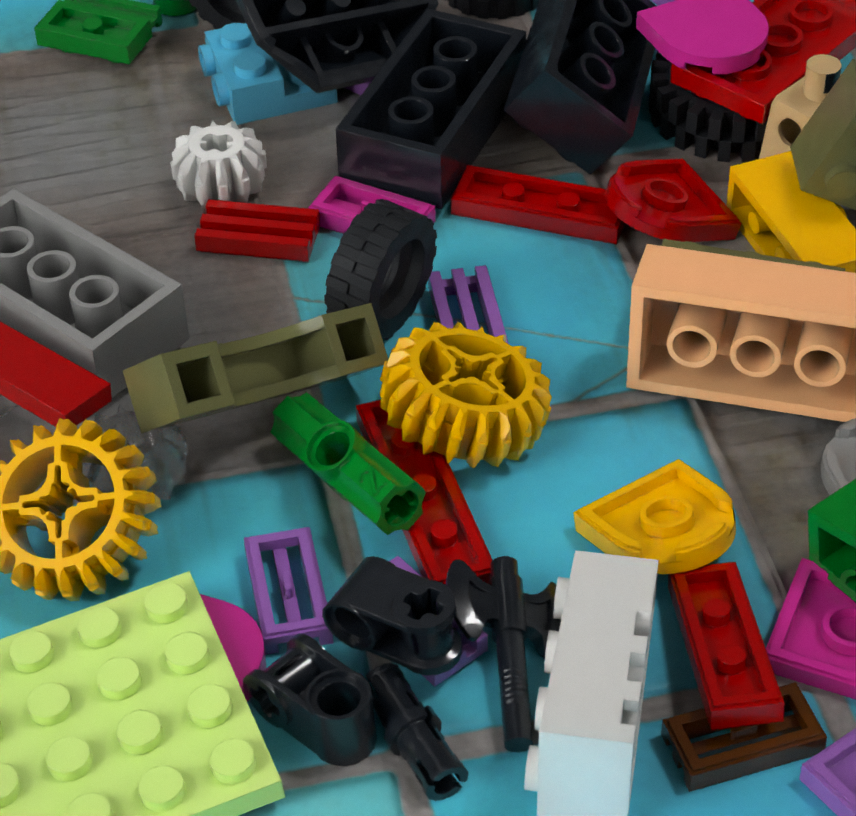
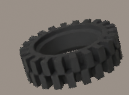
[649,51,767,163]

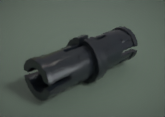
[365,663,468,801]

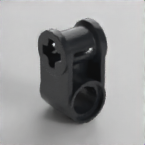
[322,556,463,676]
[243,634,377,766]

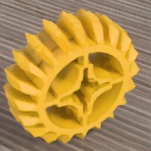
[380,321,552,469]
[0,418,162,601]

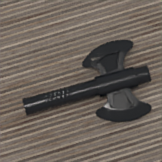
[446,556,561,752]

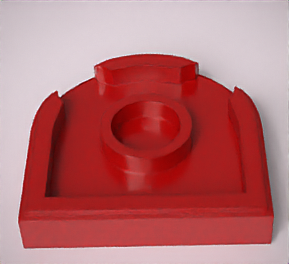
[605,159,742,242]

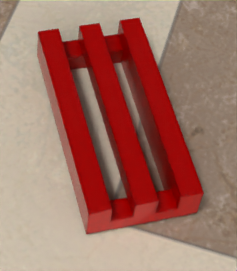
[194,199,320,262]

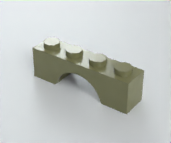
[123,303,389,434]

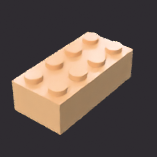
[626,244,856,422]

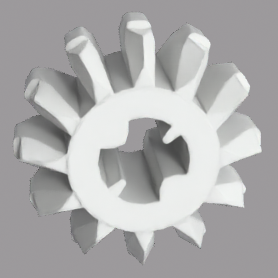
[170,120,267,209]

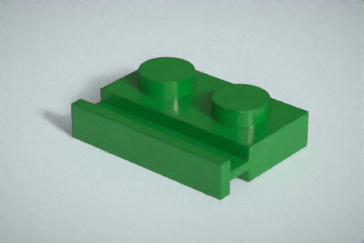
[34,0,163,64]

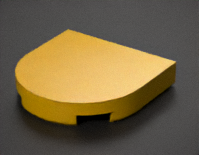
[573,459,736,574]

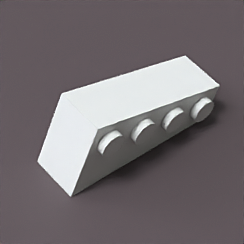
[524,550,659,816]

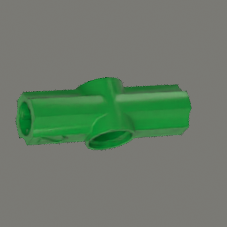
[270,392,426,535]

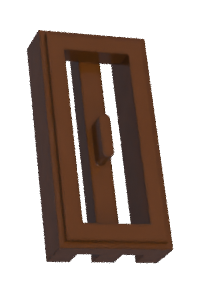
[661,682,827,792]

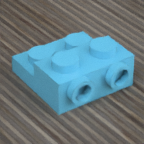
[198,23,338,125]

